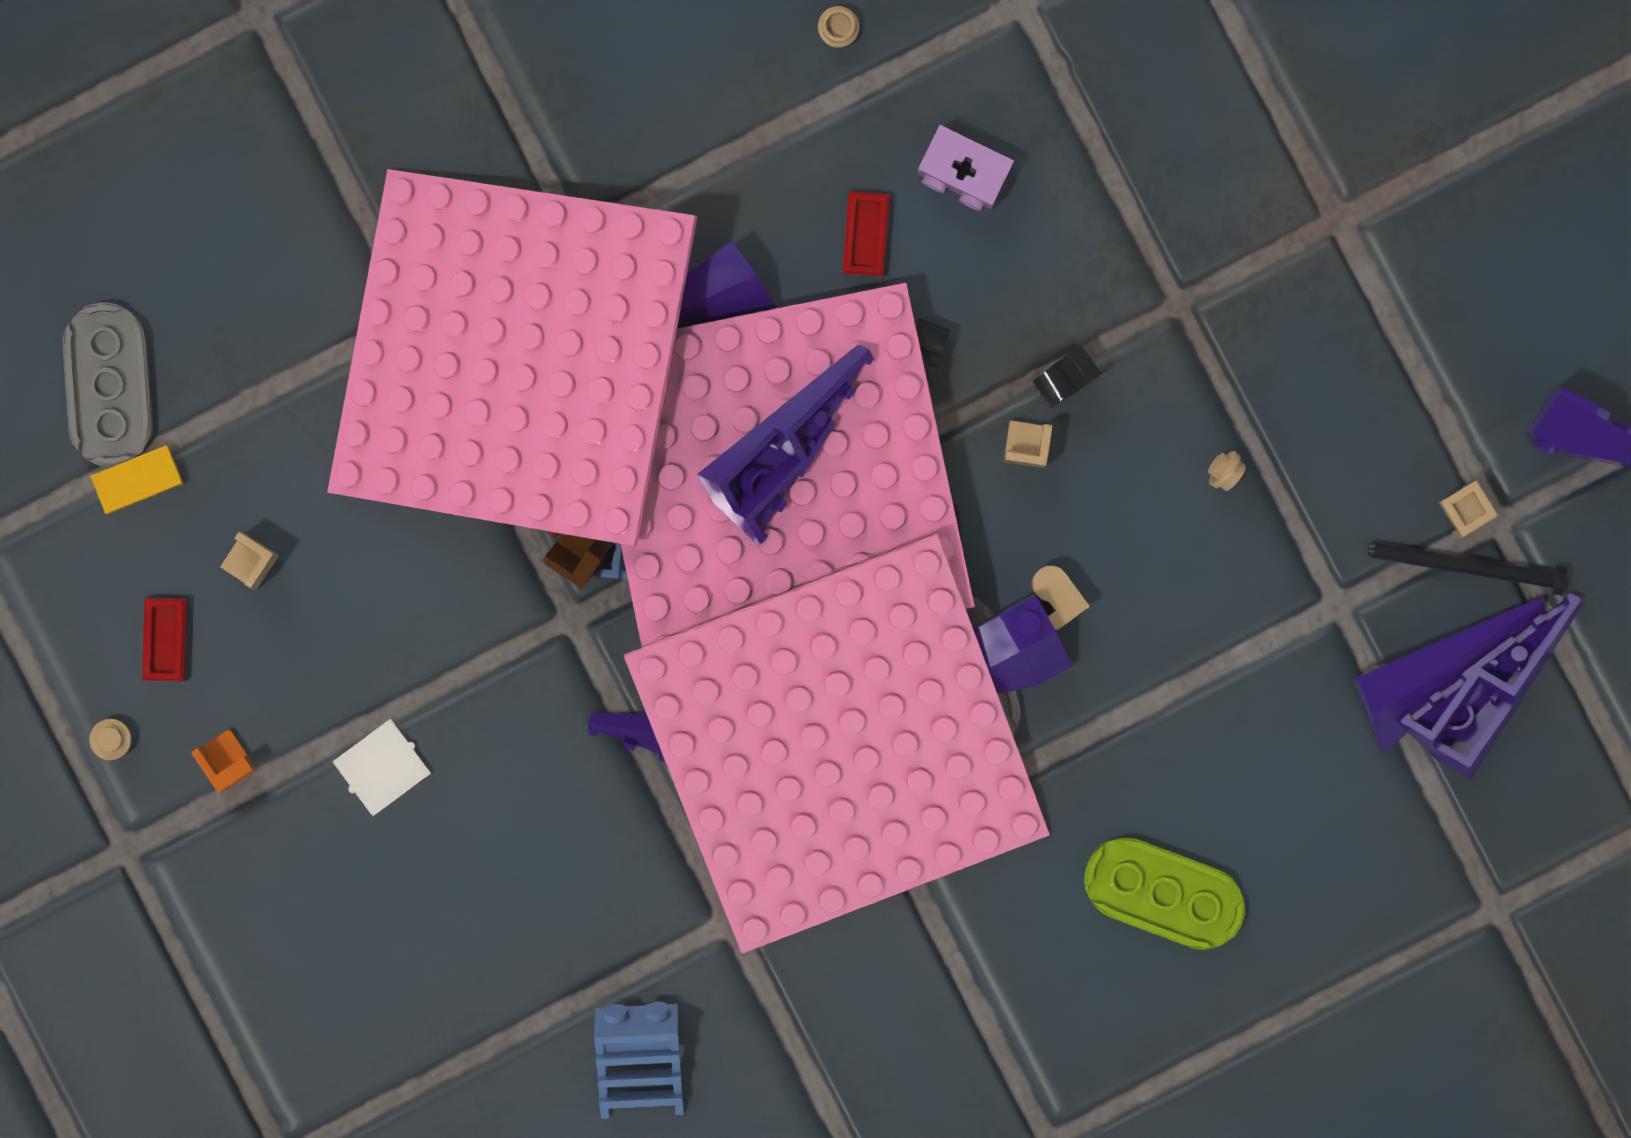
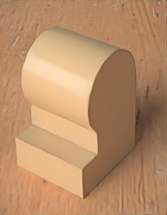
[1031,566,1090,631]

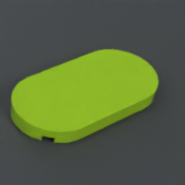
[1084,837,1245,950]

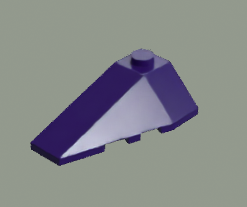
[1526,387,1631,467]
[972,594,1072,694]

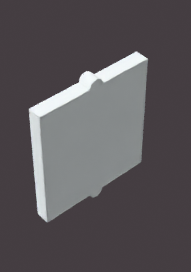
[333,719,431,816]

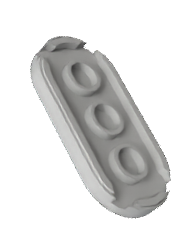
[63,302,153,467]

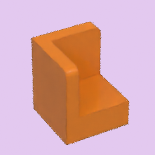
[191,730,258,793]

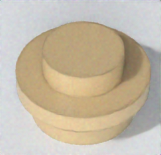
[818,6,859,48]
[1208,451,1246,491]
[89,719,132,760]

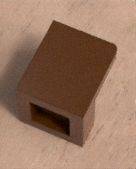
[542,534,614,589]

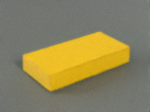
[90,445,184,515]

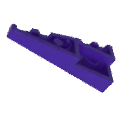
[677,241,777,329]
[697,345,874,545]

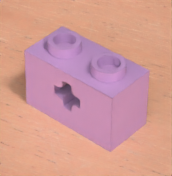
[917,125,1014,211]

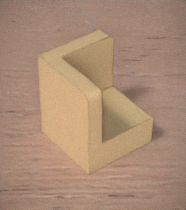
[1003,420,1053,468]
[1439,480,1498,539]
[220,532,279,590]

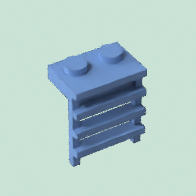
[594,1002,684,1119]

